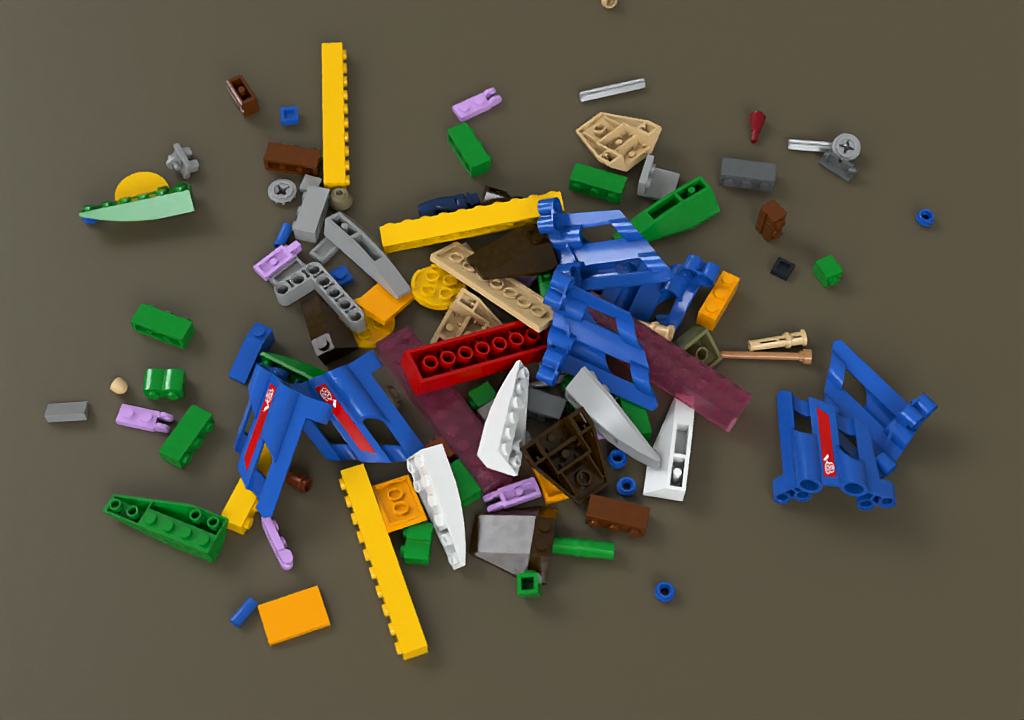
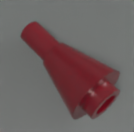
[749,111,766,143]

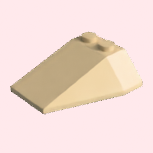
[575,112,662,172]
[430,288,503,373]

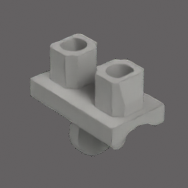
[166,143,199,179]

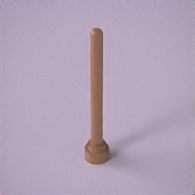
[720,349,812,364]

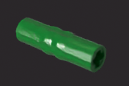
[552,536,615,560]

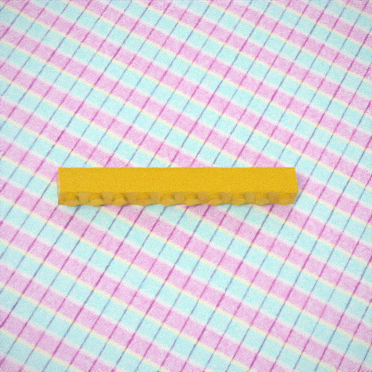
[322,42,350,193]
[380,191,565,254]
[338,464,428,660]

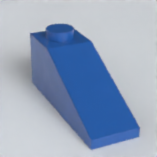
[228,322,275,385]

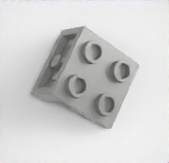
[637,155,680,200]

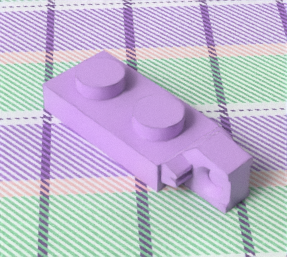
[253,240,302,281]

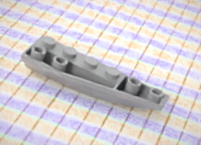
[324,211,411,299]
[565,366,661,470]

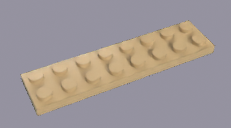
[430,241,554,333]

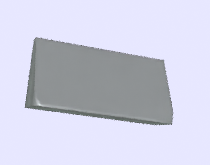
[45,401,88,423]

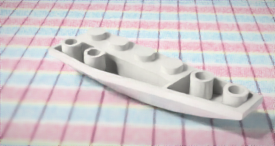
[477,360,529,476]
[643,392,696,501]
[406,444,466,570]

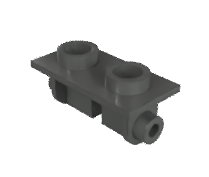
[819,150,858,182]

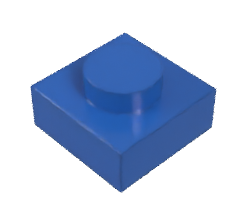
[280,106,299,126]
[328,265,354,288]

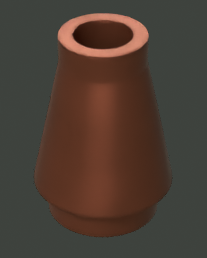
[285,470,313,493]

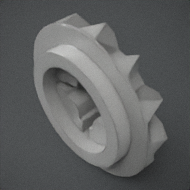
[832,133,861,161]
[268,179,297,205]

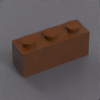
[264,142,323,177]
[585,494,651,537]

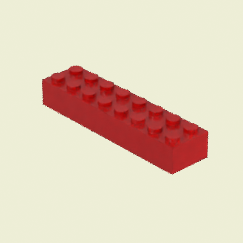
[400,320,550,396]

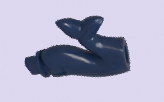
[417,193,481,218]

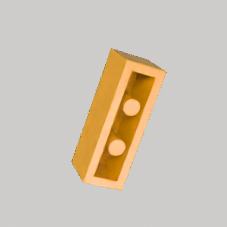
[696,270,740,332]

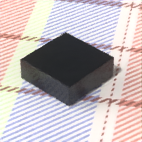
[770,257,795,281]

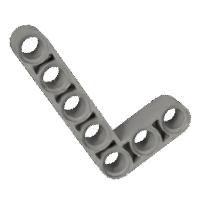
[274,262,367,333]

